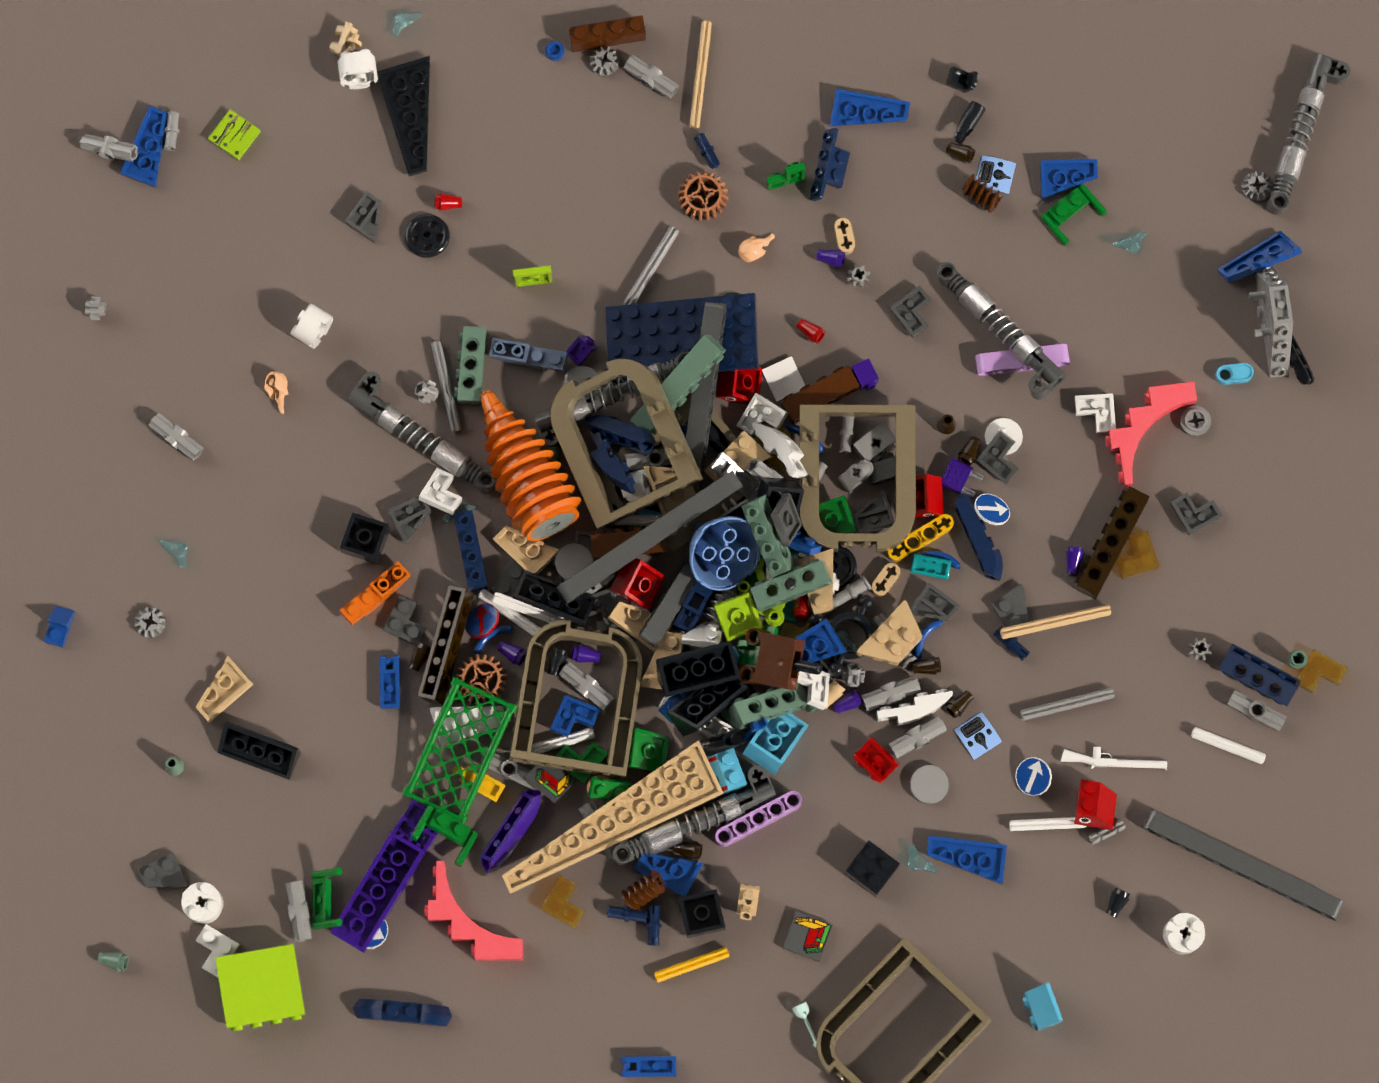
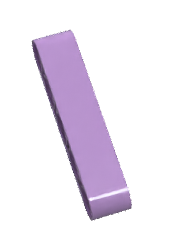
[975,344,1070,376]
[715,791,802,847]

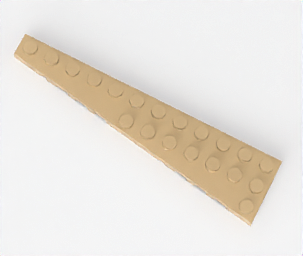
[502,740,724,894]

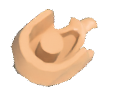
[738,233,775,262]
[264,371,289,414]

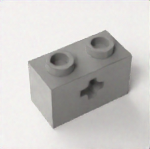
[852,421,895,463]

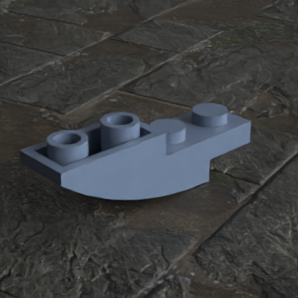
[489,338,568,372]

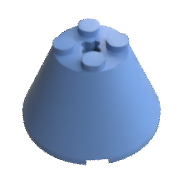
[689,516,761,591]

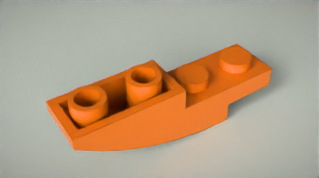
[339,561,411,626]

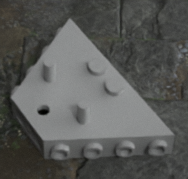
[1249,267,1293,378]

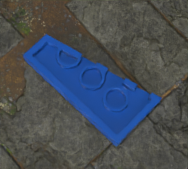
[830,89,910,127]
[120,106,168,188]

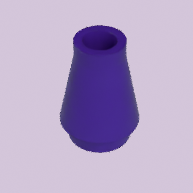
[816,249,845,268]
[1066,546,1085,575]
[497,640,526,666]
[571,644,601,663]
[833,689,863,714]

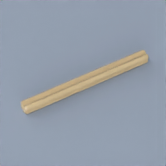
[690,21,712,128]
[1000,604,1111,639]

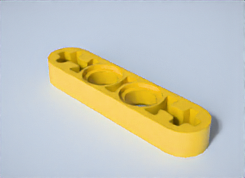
[887,514,954,562]

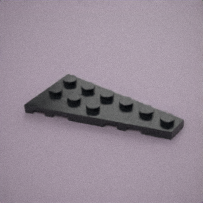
[377,56,430,177]

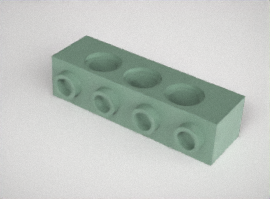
[454,326,487,406]
[741,495,796,577]
[750,559,833,612]
[728,683,808,729]

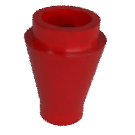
[434,192,462,211]
[796,319,825,344]
[792,594,811,621]

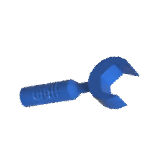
[743,717,769,742]

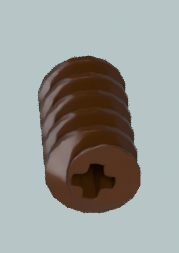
[962,173,1004,213]
[621,870,665,910]

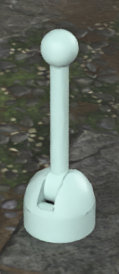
[792,1002,817,1049]

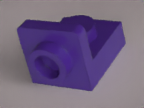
[566,335,598,366]

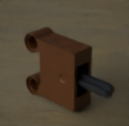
[739,628,823,690]

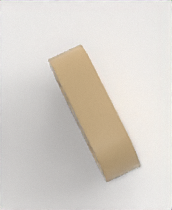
[834,218,855,255]
[871,563,900,597]

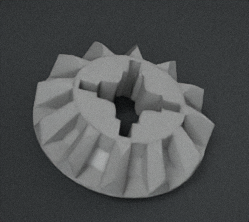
[589,46,619,76]
[1242,171,1272,201]
[1180,406,1211,436]
[134,607,166,638]

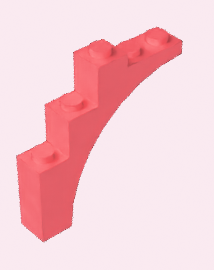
[1105,382,1197,489]
[424,861,523,961]

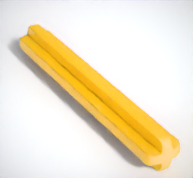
[654,947,729,982]

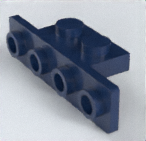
[810,128,850,201]

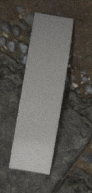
[710,452,760,501]

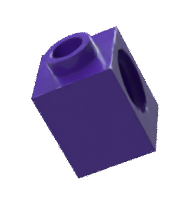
[851,358,879,391]

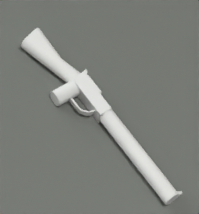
[1060,747,1167,770]

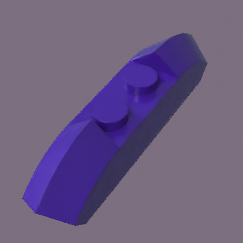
[480,790,541,874]

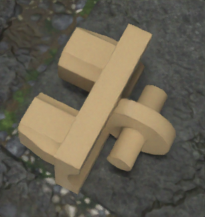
[329,22,362,58]
[736,884,760,920]

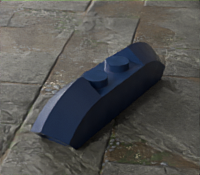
[585,415,655,454]
[954,492,1003,581]
[352,999,452,1027]

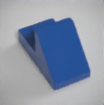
[44,606,75,648]

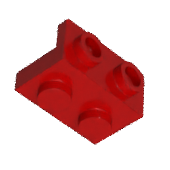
[853,737,900,783]

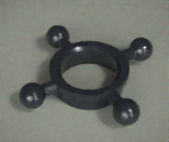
[808,595,875,677]

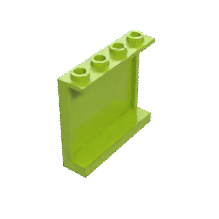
[215,944,305,1032]

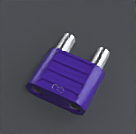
[942,458,984,498]

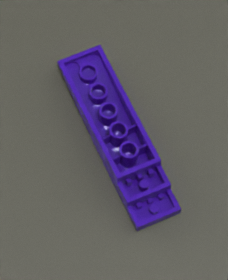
[330,800,439,953]

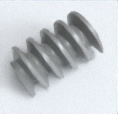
[702,587,739,624]

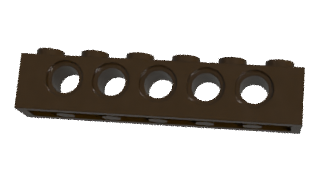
[1075,486,1150,600]
[418,585,474,705]

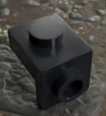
[946,66,978,93]

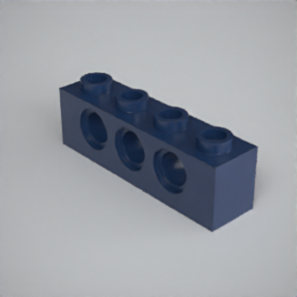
[453,510,488,592]
[1219,643,1301,706]

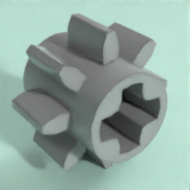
[847,265,870,289]
[85,296,106,320]
[415,380,439,404]
[1188,638,1212,662]
[841,663,865,687]

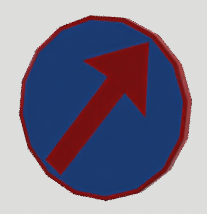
[465,603,499,639]

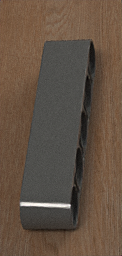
[638,560,697,647]

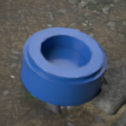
[545,41,564,61]

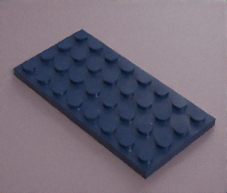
[606,293,759,382]

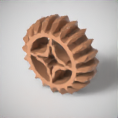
[678,170,728,221]
[456,654,508,706]

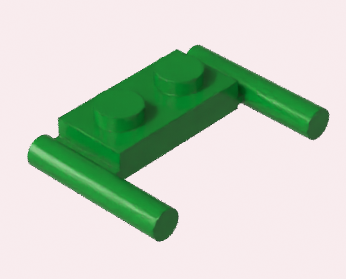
[1040,183,1108,246]
[410,805,478,867]
[311,867,342,930]

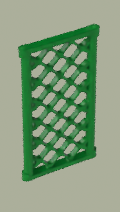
[402,677,518,823]

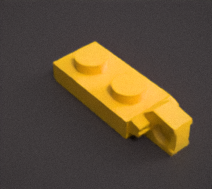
[452,764,506,803]

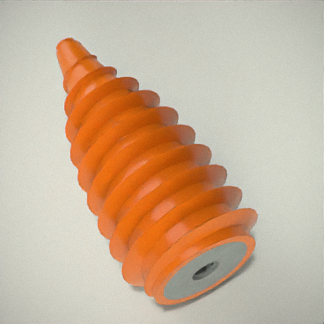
[481,390,582,541]

